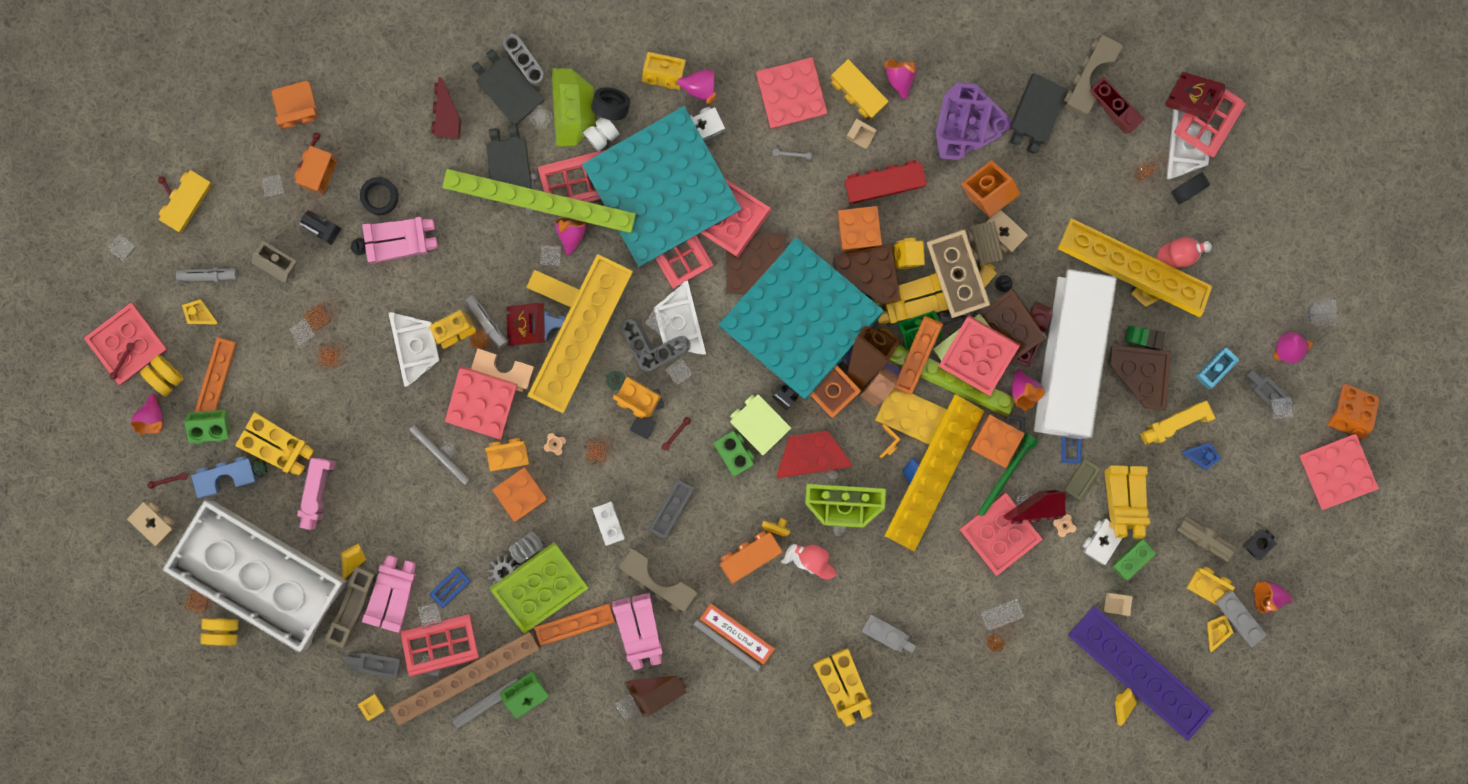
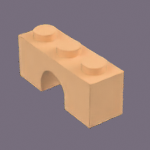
[471,349,535,392]

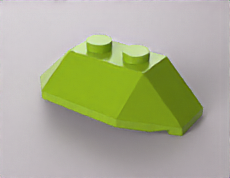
[552,68,596,147]
[805,484,886,528]

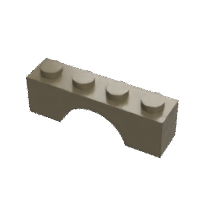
[1064,35,1123,117]
[619,548,698,613]
[324,566,377,648]

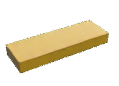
[526,270,579,308]

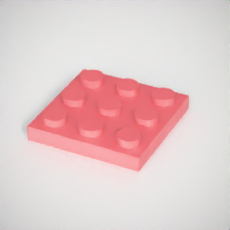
[756,57,827,129]
[701,179,772,258]
[84,303,168,385]
[939,315,1020,396]
[445,366,518,440]
[1299,433,1379,510]
[959,493,1043,576]

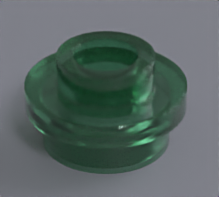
[606,371,626,390]
[252,459,268,478]

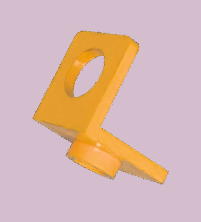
[879,424,900,459]

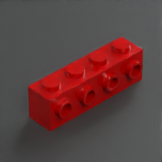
[844,160,927,205]

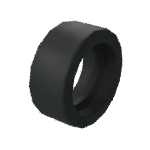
[591,87,630,121]
[1171,172,1211,205]
[360,177,398,215]

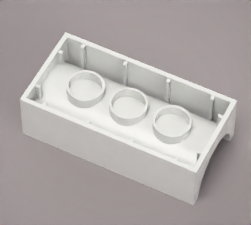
[1033,270,1116,439]
[163,501,349,652]

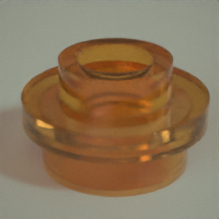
[470,330,489,349]
[986,634,1005,652]

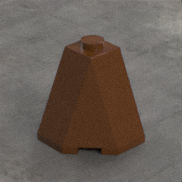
[847,326,901,388]
[624,676,687,717]

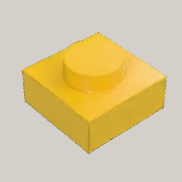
[358,693,386,721]

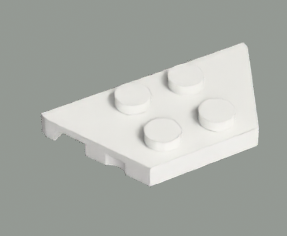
[1166,109,1212,180]
[654,281,706,355]
[389,312,440,387]

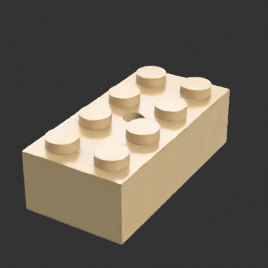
[927,230,990,318]

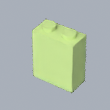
[730,394,791,456]

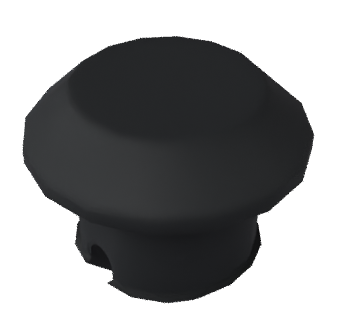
[351,238,367,255]
[995,275,1013,292]

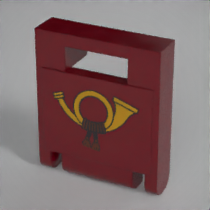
[1165,72,1225,120]
[506,303,545,346]

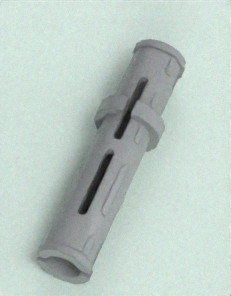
[176,267,238,282]
[464,295,509,349]

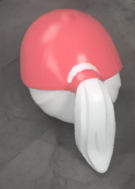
[1157,237,1212,268]
[781,544,837,580]

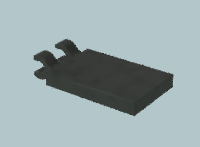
[471,49,545,125]
[1009,73,1068,154]
[486,125,533,203]

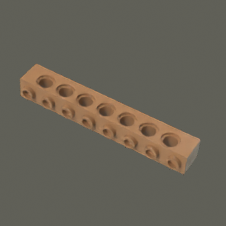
[389,631,540,726]

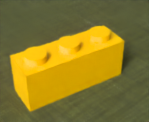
[831,59,889,120]
[159,170,213,233]

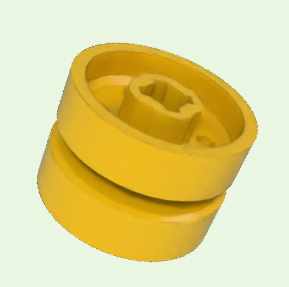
[140,354,184,397]
[200,618,239,645]

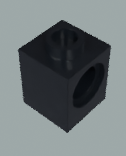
[1243,529,1277,560]

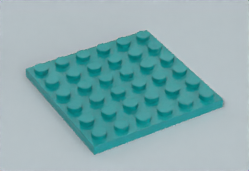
[582,106,742,267]
[718,237,884,400]

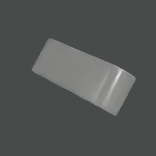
[503,34,545,86]

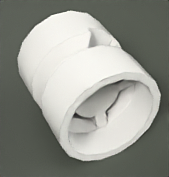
[583,117,620,152]

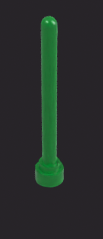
[978,433,1038,516]

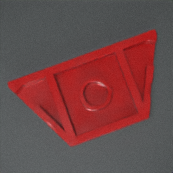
[777,431,852,478]

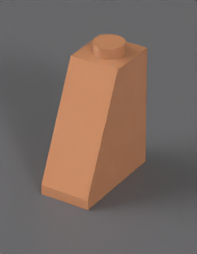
[859,366,898,407]

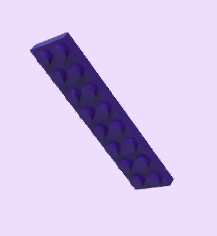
[1068,606,1214,741]

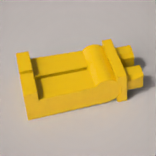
[871,273,948,325]
[428,310,477,349]
[1140,400,1215,444]
[235,412,315,476]
[1104,465,1150,539]
[812,648,873,727]

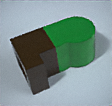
[1125,326,1166,350]

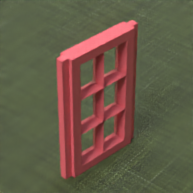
[1174,89,1246,158]
[538,149,606,202]
[655,236,714,289]
[401,614,479,677]

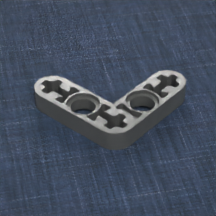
[621,318,691,371]

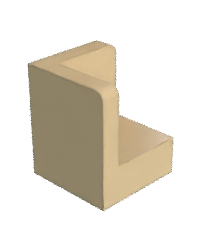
[846,119,877,149]
[1104,593,1133,616]

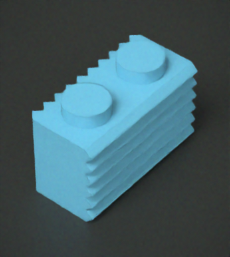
[1195,348,1239,389]

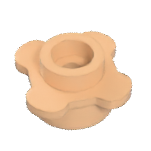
[544,433,566,455]
[1053,514,1076,537]

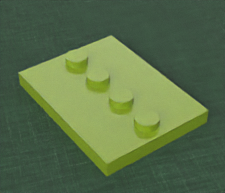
[490,542,589,634]

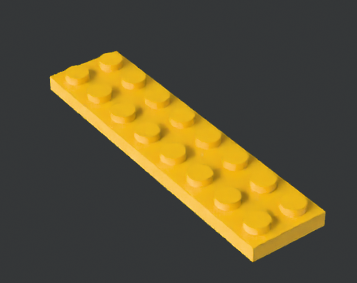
[1058,218,1212,318]
[528,254,633,414]
[884,395,984,552]

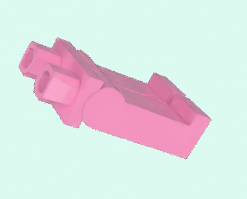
[362,217,438,264]
[297,458,337,530]
[362,555,417,633]
[612,593,663,670]

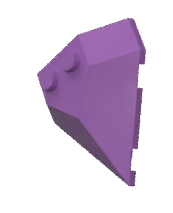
[936,82,1013,160]

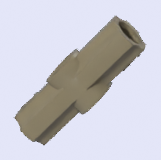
[1176,516,1236,562]

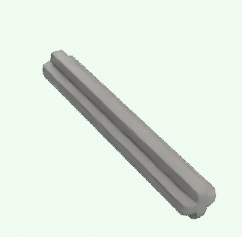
[452,678,519,728]

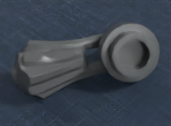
[938,310,977,325]

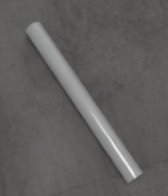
[409,425,470,485]
[693,619,761,671]

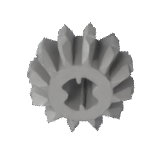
[509,532,543,563]
[487,555,520,585]

